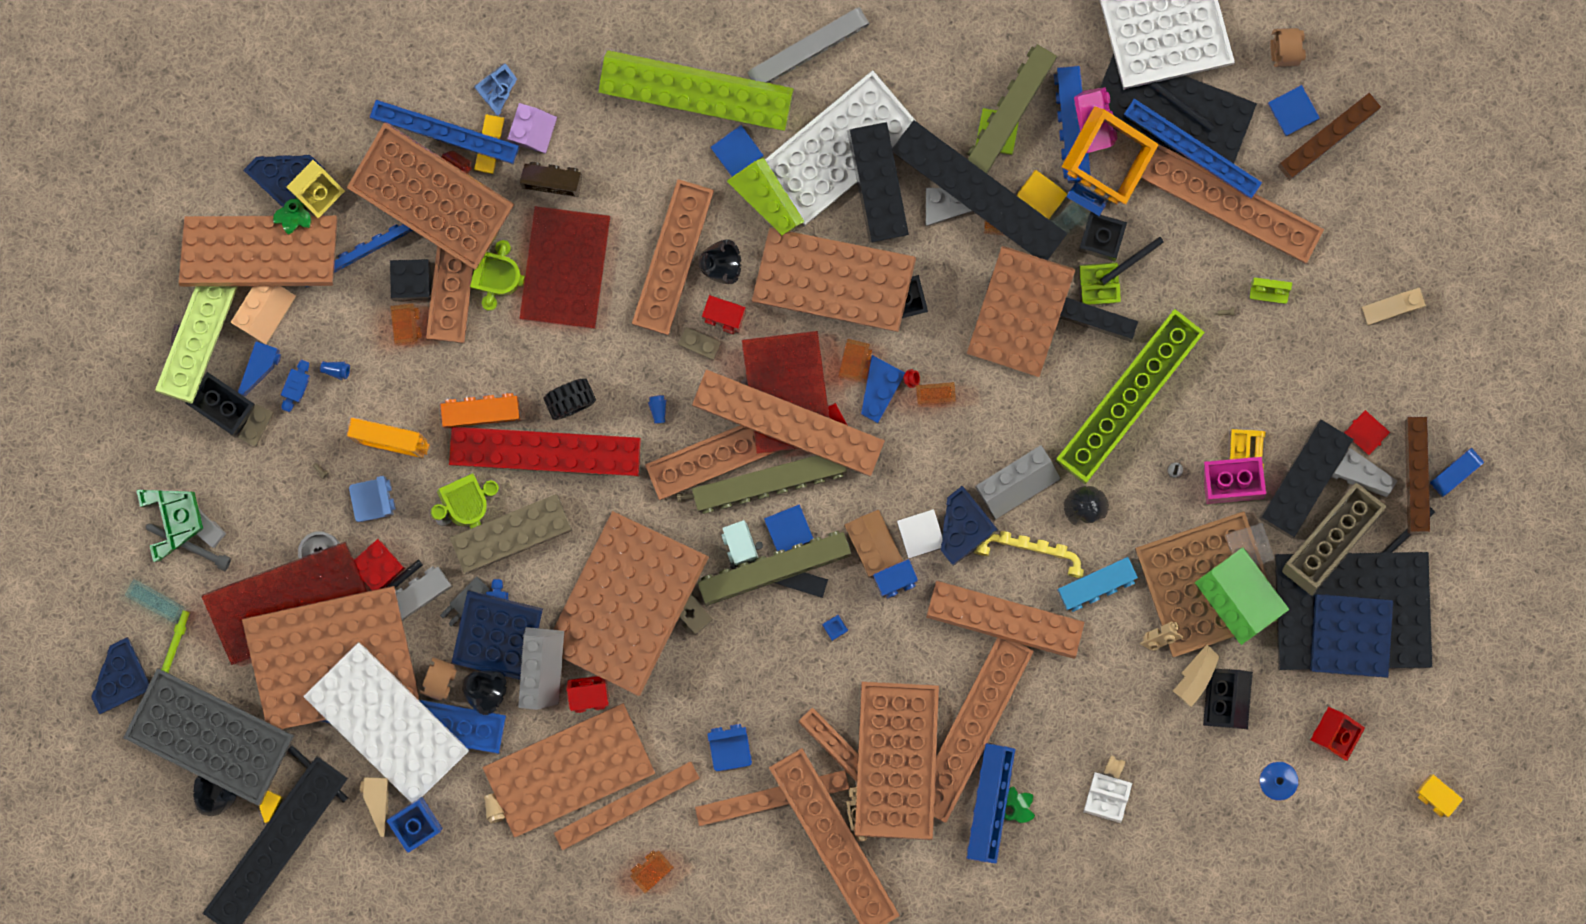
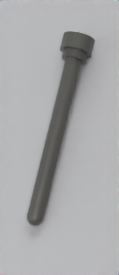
[146,523,232,572]

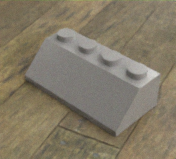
[975,445,1060,520]
[518,627,564,709]

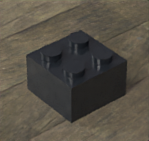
[1078,212,1127,262]
[390,259,431,301]

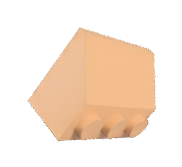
[230,286,296,344]

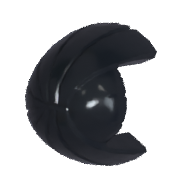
[698,239,741,284]
[1064,486,1109,525]
[462,670,507,715]
[193,776,237,817]

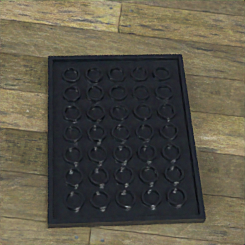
[1275,552,1432,670]

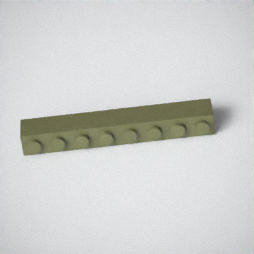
[967,44,1057,174]
[692,456,847,514]
[698,531,851,606]

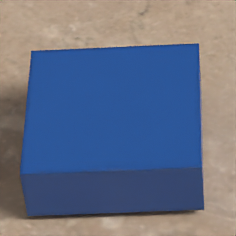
[822,615,848,641]

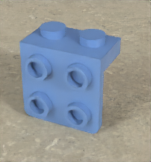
[349,476,396,522]

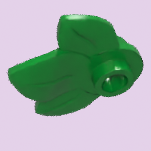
[273,199,311,235]
[1004,786,1035,823]

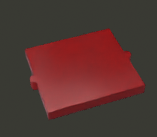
[1344,410,1390,456]

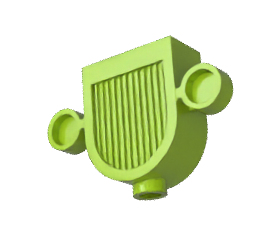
[470,240,525,311]
[430,473,499,529]

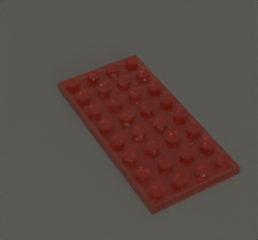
[201,541,367,665]

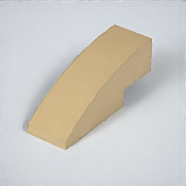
[1173,645,1219,707]

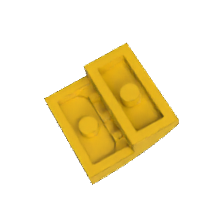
[1016,170,1068,219]

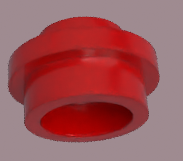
[903,369,920,388]

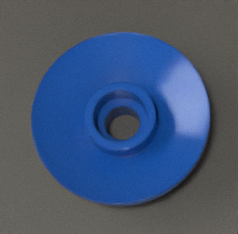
[1260,762,1298,800]

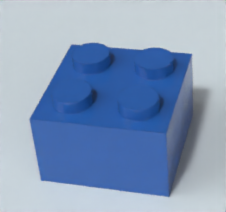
[873,559,918,599]
[387,797,443,853]

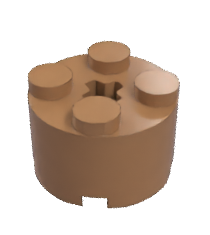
[1270,28,1306,67]
[420,657,457,701]

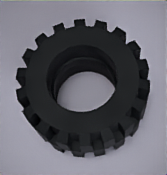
[543,378,596,420]

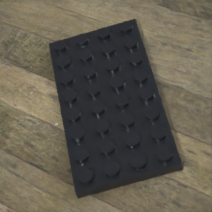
[1100,53,1257,164]

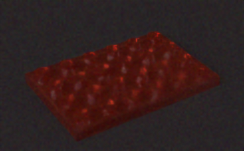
[519,206,611,329]
[741,331,830,454]

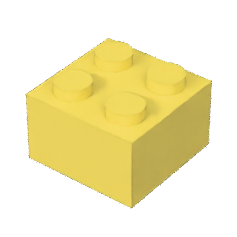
[287,160,345,218]

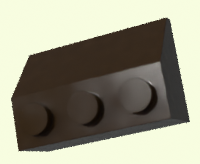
[520,162,582,197]

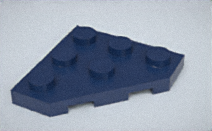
[243,155,325,207]
[941,486,998,566]
[91,637,150,715]

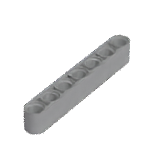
[747,7,870,83]

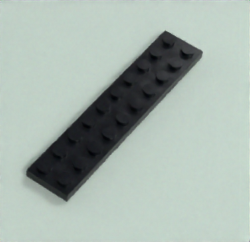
[892,120,1068,260]
[202,756,349,924]

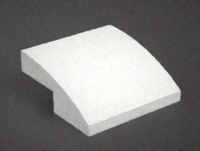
[897,509,943,558]
[1084,772,1132,823]

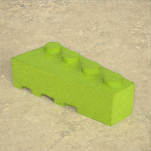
[727,158,805,235]

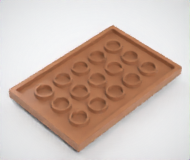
[967,246,1075,377]

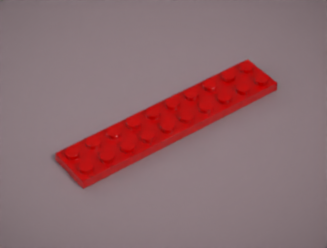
[449,427,641,477]

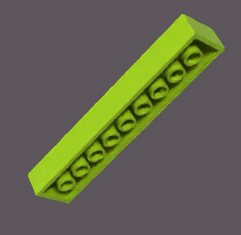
[598,50,794,131]
[1055,309,1205,484]

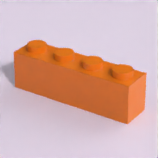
[441,393,520,428]

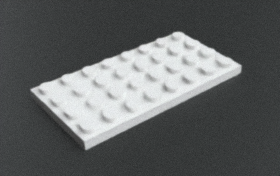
[765,70,916,226]
[304,642,469,803]

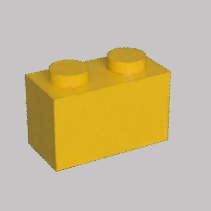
[1416,774,1463,818]

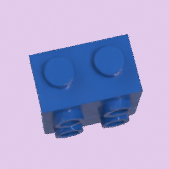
[707,724,752,771]

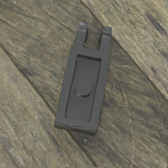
[440,576,490,627]

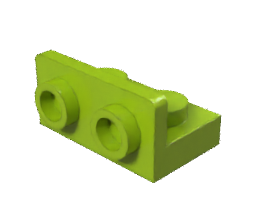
[1249,277,1292,304]

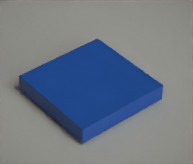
[1268,85,1320,137]
[710,125,764,177]
[1066,182,1108,216]
[764,504,813,552]

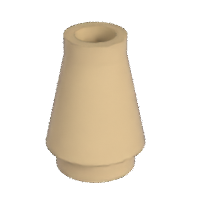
[484,793,505,824]

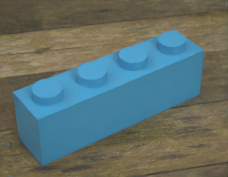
[1057,557,1138,612]

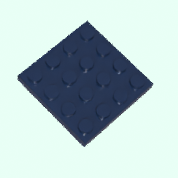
[451,590,543,680]
[1310,594,1393,678]

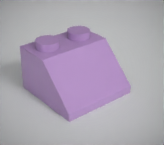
[508,103,557,154]

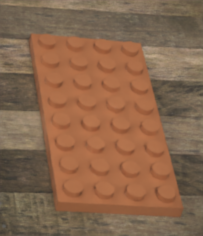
[347,122,515,270]
[179,216,338,287]
[752,228,916,332]
[855,682,939,840]
[482,703,655,838]

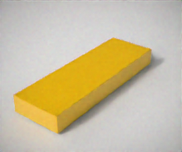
[474,114,505,174]

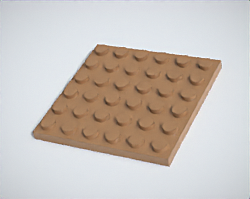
[1135,511,1277,658]

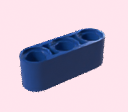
[1430,448,1484,497]

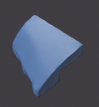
[474,64,517,116]

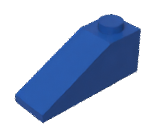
[238,342,281,397]

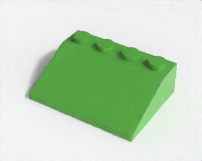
[1195,547,1289,645]

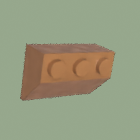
[844,510,903,578]

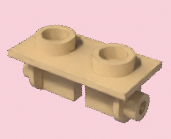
[1140,622,1183,651]

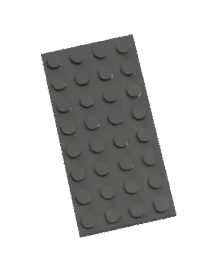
[123,668,294,806]

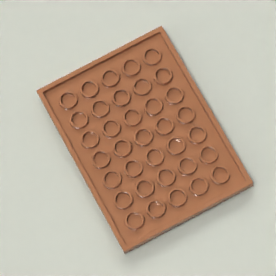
[553,511,709,696]
[242,586,420,729]

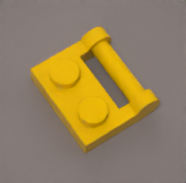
[1229,429,1266,470]

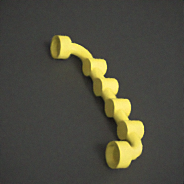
[974,531,1084,578]

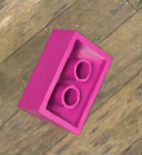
[1074,87,1117,153]
[1204,457,1266,504]

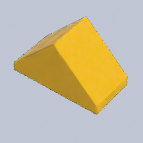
[259,790,283,823]

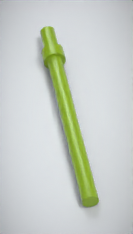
[161,610,190,673]

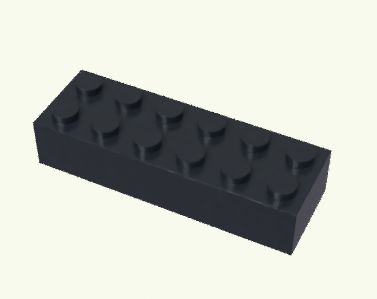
[847,122,909,243]
[1259,419,1354,539]

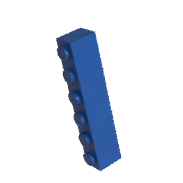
[1054,66,1091,183]
[967,744,1015,864]

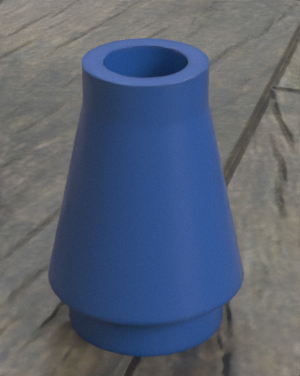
[320,361,350,380]
[648,395,667,423]

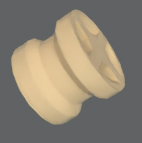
[1104,755,1125,779]

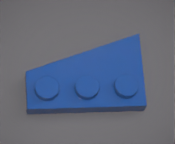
[861,355,905,424]

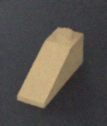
[1362,288,1426,325]
[360,777,389,837]

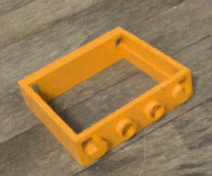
[1061,106,1159,205]
[347,417,430,458]

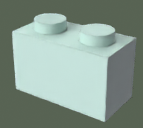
[721,520,759,566]

